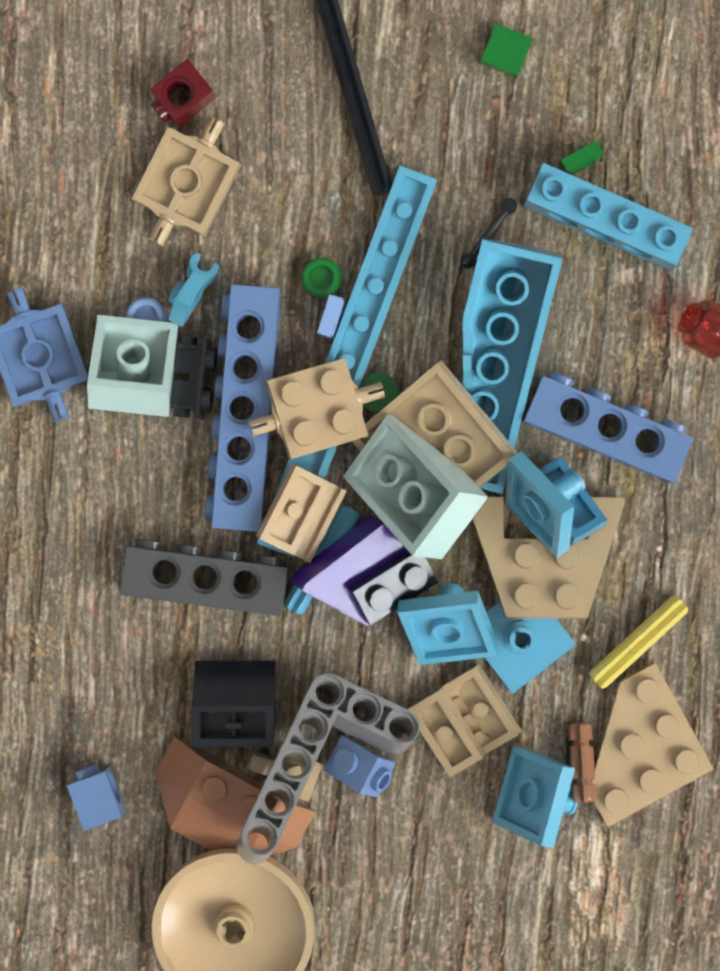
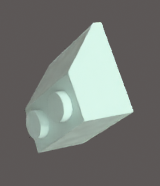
[87,315,178,417]

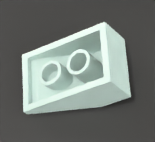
[343,414,488,559]

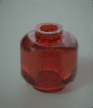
[678,299,720,359]

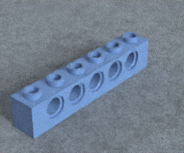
[205,284,281,532]

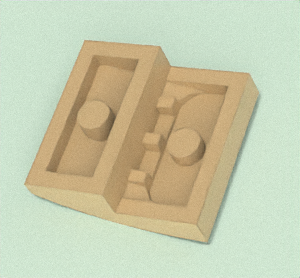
[407,663,522,777]

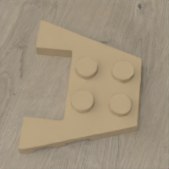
[472,497,625,619]

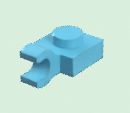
[168,253,219,328]

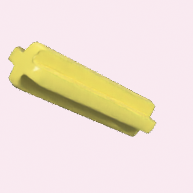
[589,596,688,689]

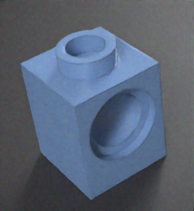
[67,763,127,831]

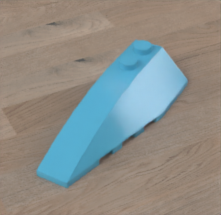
[463,239,563,494]

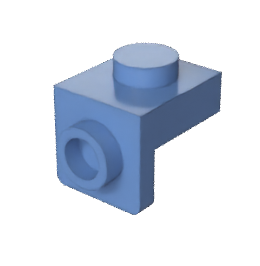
[323,735,395,797]

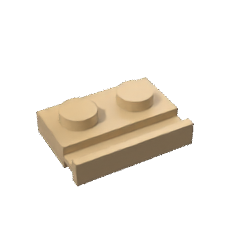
[256,463,347,563]

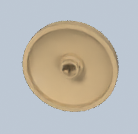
[152,848,315,971]

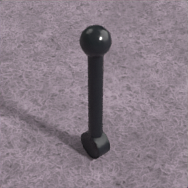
[460,198,518,269]

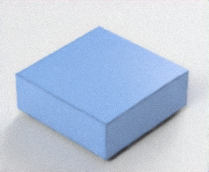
[317,294,345,340]

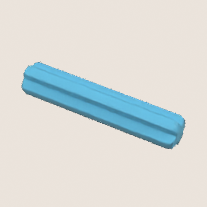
[284,505,360,614]

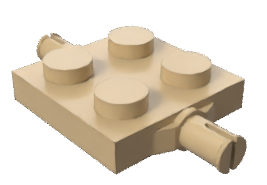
[132,116,241,247]
[248,358,385,460]

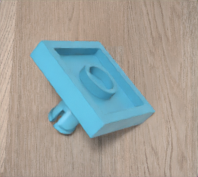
[505,451,585,559]
[397,583,499,665]
[485,601,576,694]
[492,745,578,848]

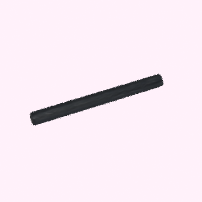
[315,0,392,195]

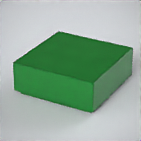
[480,24,533,78]
[557,140,603,175]

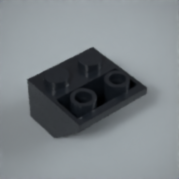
[192,660,276,747]

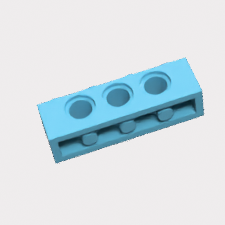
[523,163,693,271]

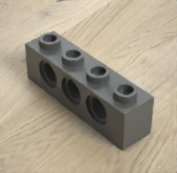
[120,539,289,616]

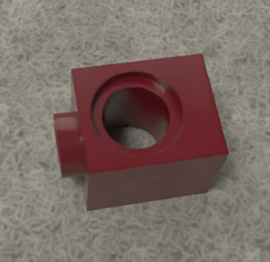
[150,59,216,128]

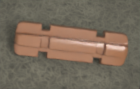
[568,723,596,803]

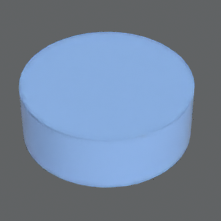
[126,297,167,322]

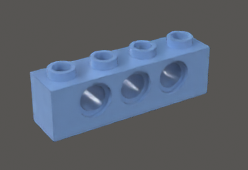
[521,372,694,483]

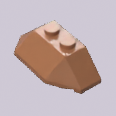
[155,736,316,857]

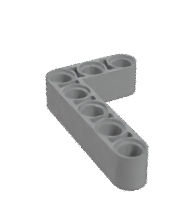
[236,673,420,864]

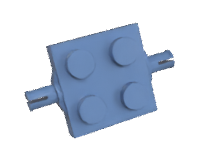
[0,288,89,423]

